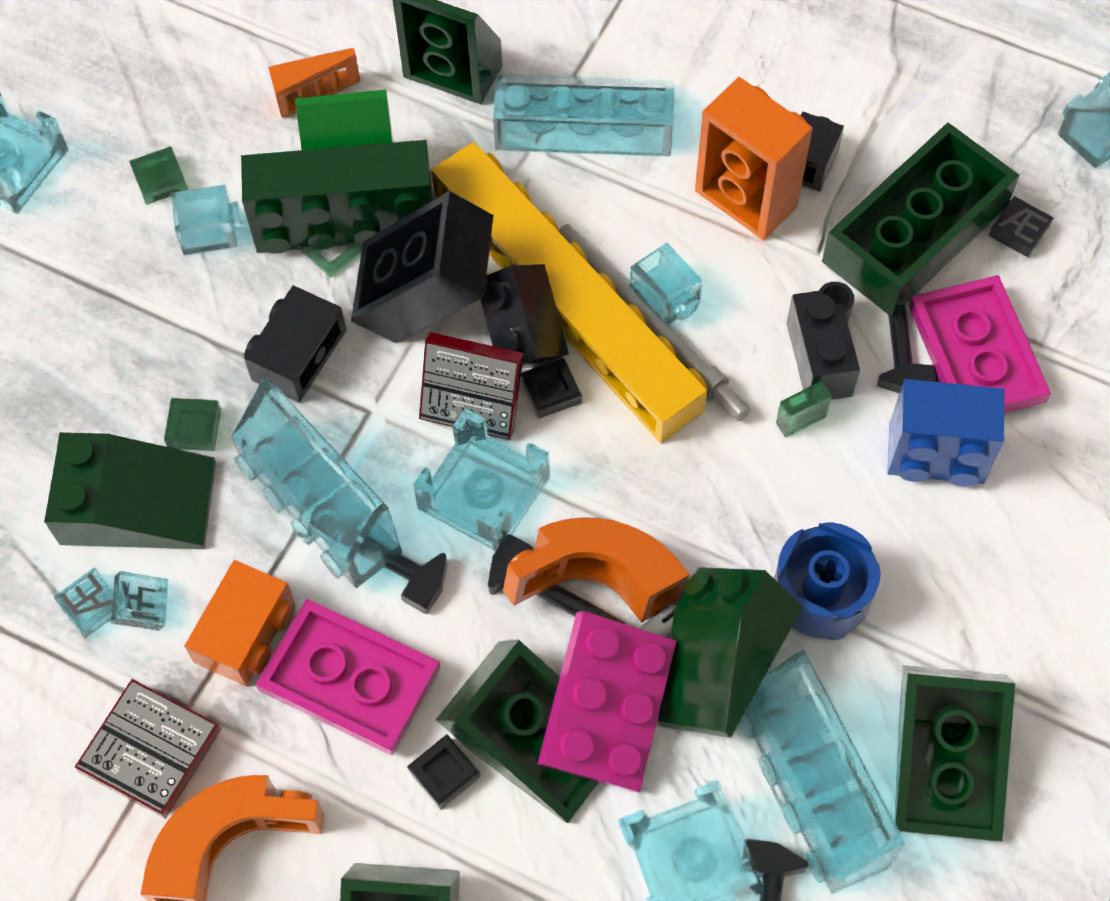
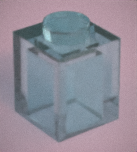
[171,184,243,255]
[630,242,702,325]

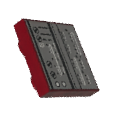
[419,332,524,440]
[74,679,222,819]

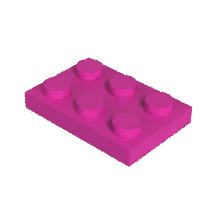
[908,275,1051,413]
[255,598,441,756]
[538,611,676,792]

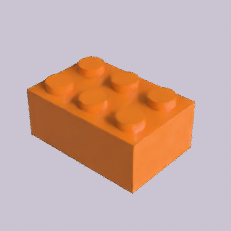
[695,76,813,241]

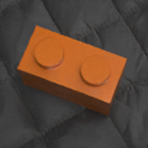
[184,560,295,687]

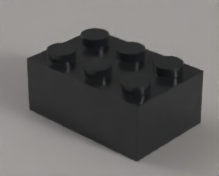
[351,191,494,343]

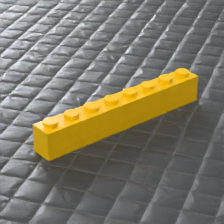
[431,141,707,444]

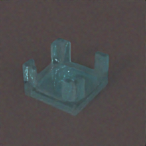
[0,93,69,214]
[413,408,550,551]
[618,780,765,901]

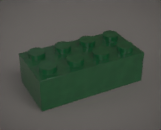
[822,122,1020,317]
[241,140,434,254]

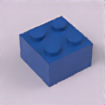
[887,379,1005,487]

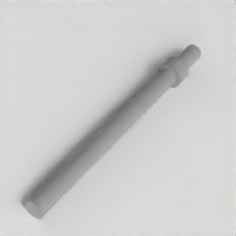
[559,224,751,422]

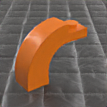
[503,517,690,623]
[140,775,324,901]

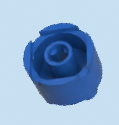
[774,522,881,640]

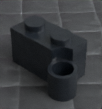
[786,281,860,404]

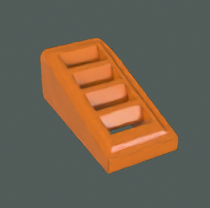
[268,48,361,117]

